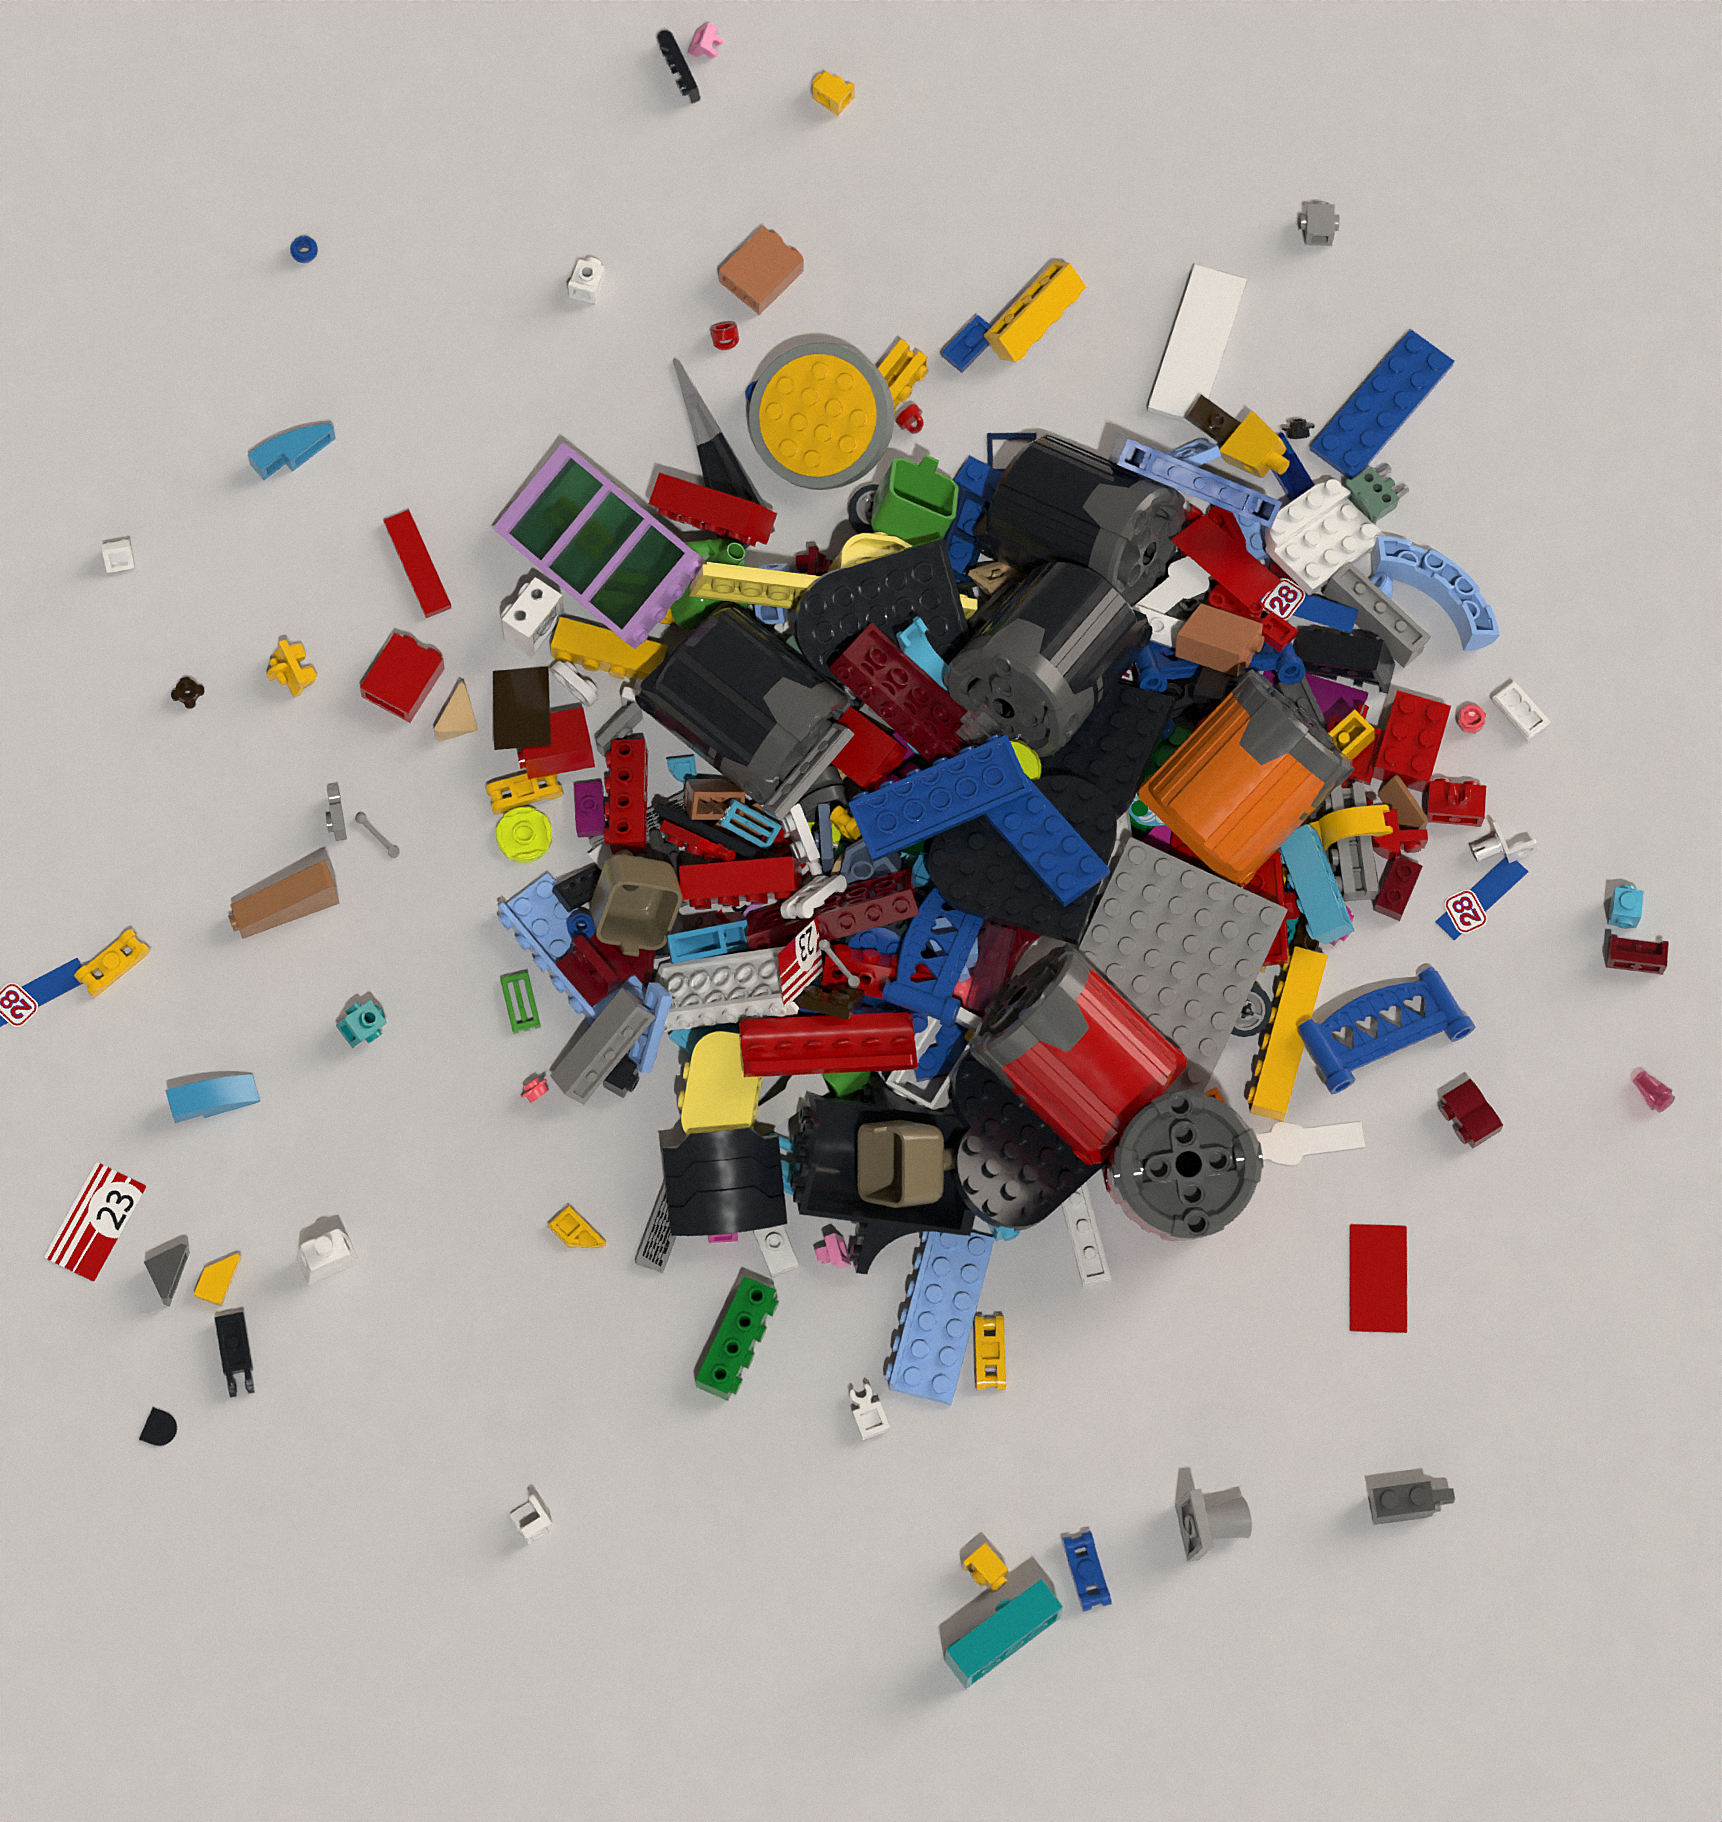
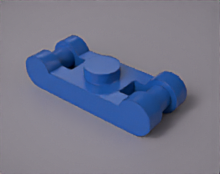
[1062,1531,1112,1612]

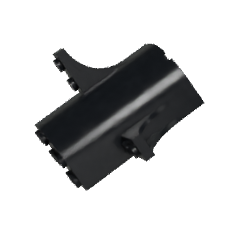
[790,1076,976,1275]

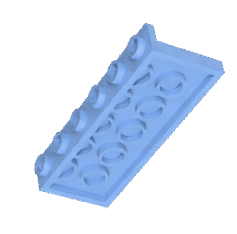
[497,873,647,1027]
[885,1231,995,1406]

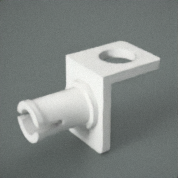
[1471,821,1539,863]

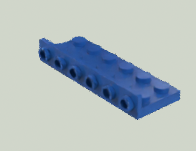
[848,735,1033,862]

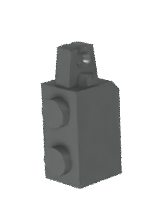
[1369,1481,1455,1525]

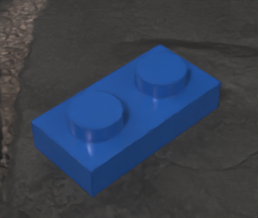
[941,315,992,373]

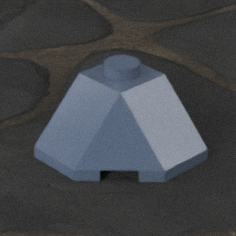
[840,838,902,885]

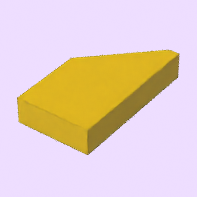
[548,1205,606,1248]
[193,1253,242,1307]

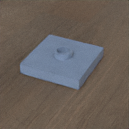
[815,804,834,875]

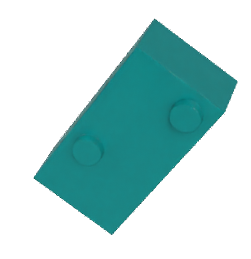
[944,1579,1063,1689]

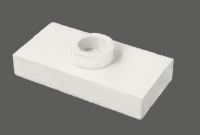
[1134,605,1186,650]
[1492,681,1551,742]
[753,1225,799,1277]

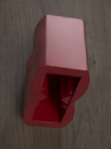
[1439,1078,1503,1148]

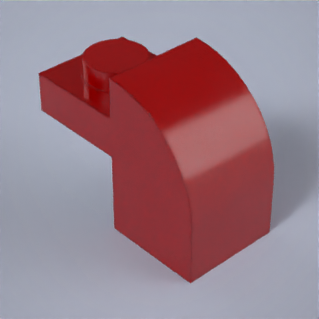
[1371,809,1428,861]

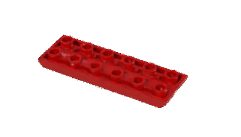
[739,1012,918,1077]

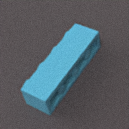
[1278,824,1355,945]

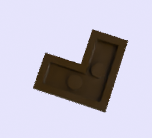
[794,984,865,1020]

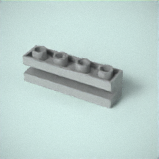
[1323,562,1431,668]
[1323,782,1378,902]
[550,988,656,1105]

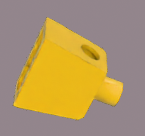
[1219,411,1290,478]

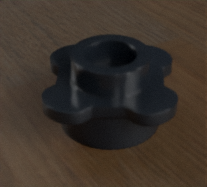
[1282,418,1315,439]

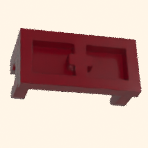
[1606,934,1669,975]

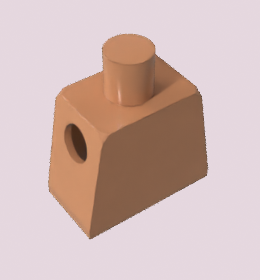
[684,779,746,820]

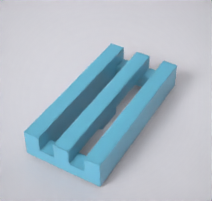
[718,798,782,851]

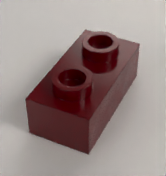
[1374,855,1423,921]

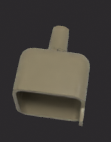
[590,849,683,956]
[858,1120,955,1208]

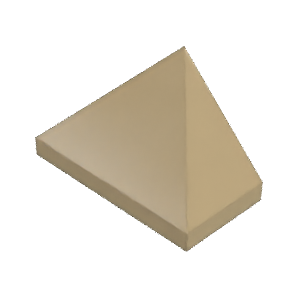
[968,562,1025,598]
[434,682,478,742]

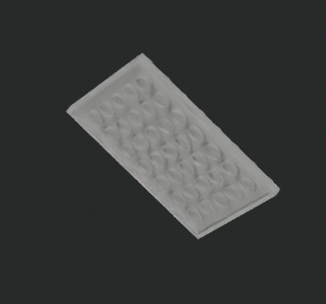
[1078,837,1288,1095]

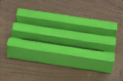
[500,972,541,1034]

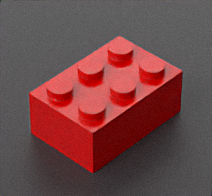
[1372,690,1451,793]

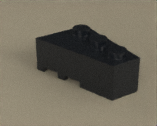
[1297,629,1396,694]

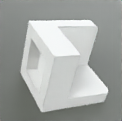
[510,1495,553,1545]

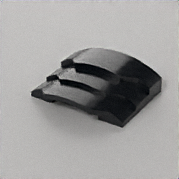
[662,1126,787,1236]

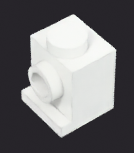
[568,257,605,304]

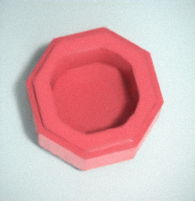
[1457,704,1486,734]

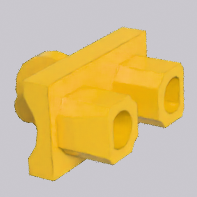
[266,639,317,697]

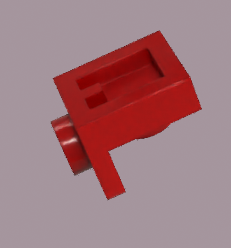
[1256,611,1298,653]

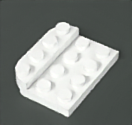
[1264,479,1385,596]

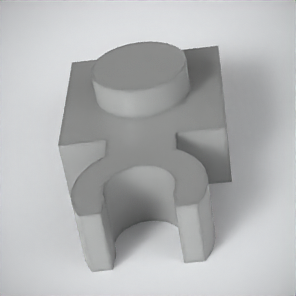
[326,787,347,841]

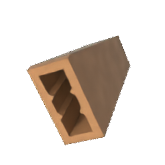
[228,860,339,939]

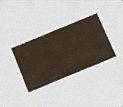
[493,666,551,750]

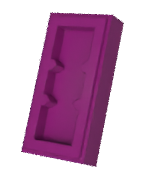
[574,781,606,838]

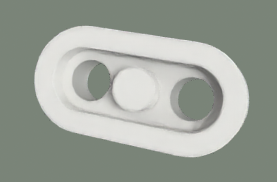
[550,661,598,707]

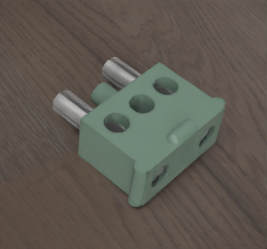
[1344,464,1409,525]

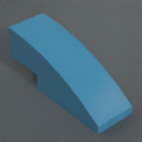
[248,424,336,480]
[666,920,750,964]
[165,1074,260,1123]

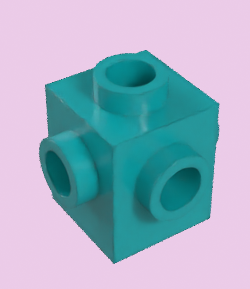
[336,1000,387,1049]

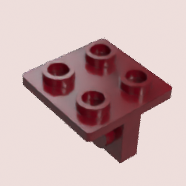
[556,933,635,1007]

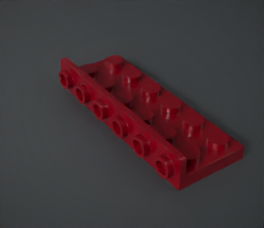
[829,623,994,765]
[746,867,919,951]

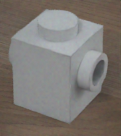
[1300,201,1340,246]

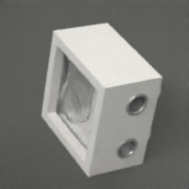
[501,577,565,658]

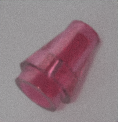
[1633,1070,1675,1113]

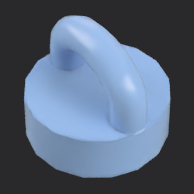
[1369,572,1393,599]

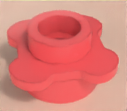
[521,1077,549,1103]

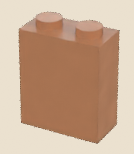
[719,226,804,315]
[1175,603,1264,677]

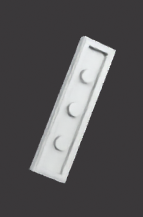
[1061,1182,1111,1287]

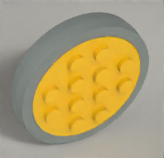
[749,342,894,490]

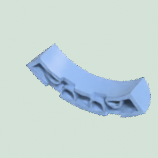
[1372,536,1499,651]

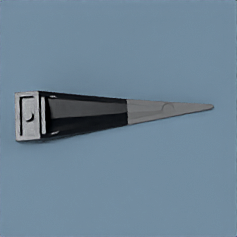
[673,358,776,549]

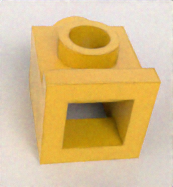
[812,71,855,116]
[962,1543,1009,1592]

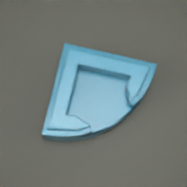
[666,756,698,784]

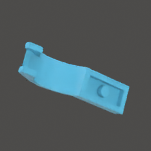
[896,616,950,695]

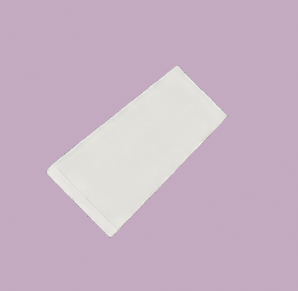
[1147,264,1247,424]

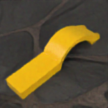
[1275,804,1393,853]

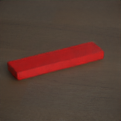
[383,510,452,618]

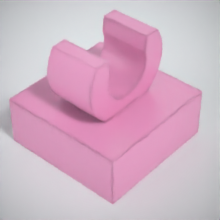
[688,23,723,58]
[815,1233,851,1269]

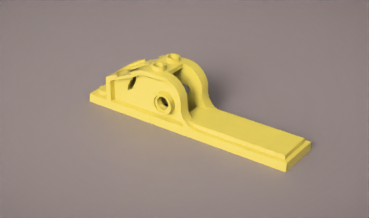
[689,532,977,622]

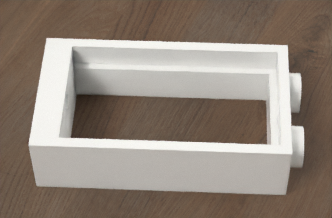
[885,1007,982,1113]

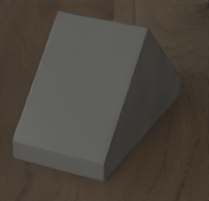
[144,1244,190,1307]

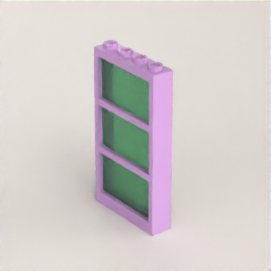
[492,442,707,649]

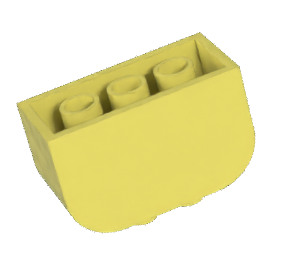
[678,1031,763,1135]

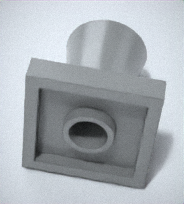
[1175,1489,1252,1562]

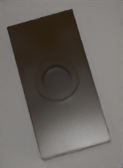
[1185,394,1241,446]

